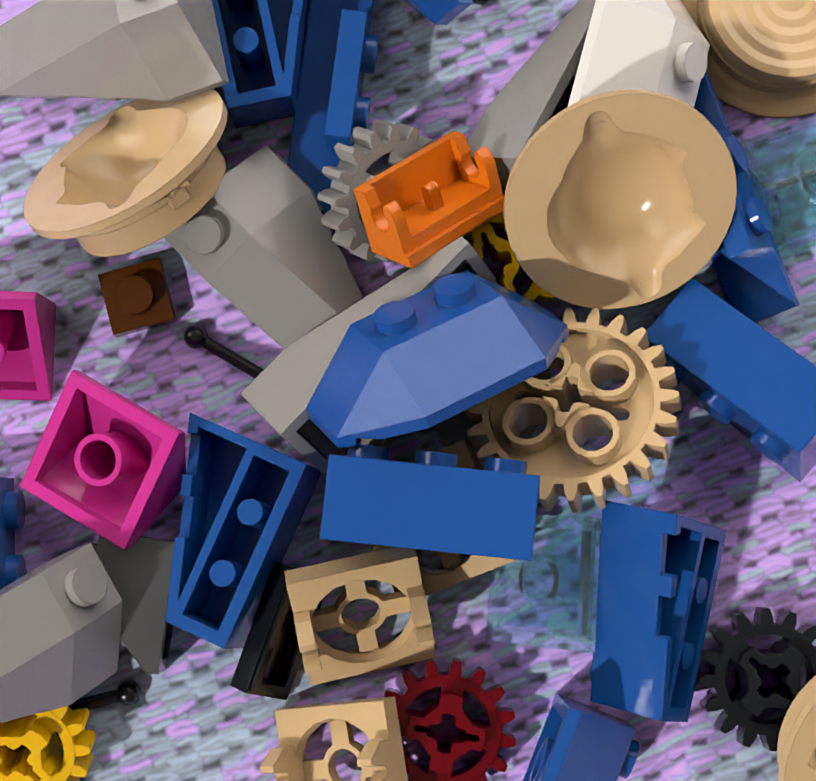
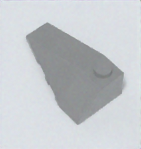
[0,0,229,102]
[468,0,596,195]
[164,145,364,349]
[240,237,496,476]
[0,542,123,723]

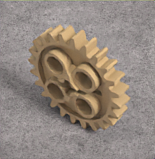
[465,307,682,513]

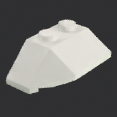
[568,0,710,108]

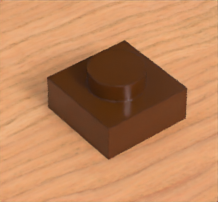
[98,258,177,337]

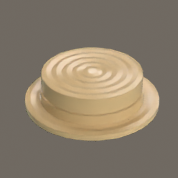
[680,0,816,118]
[23,89,228,257]
[503,89,737,309]

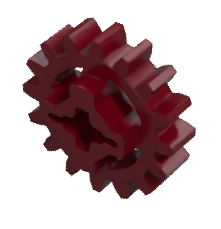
[384,657,516,781]

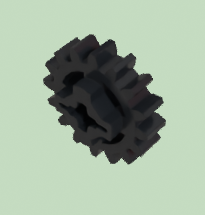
[696,606,816,751]

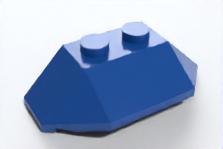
[306,270,569,449]

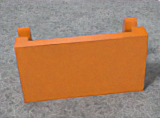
[353,131,505,269]

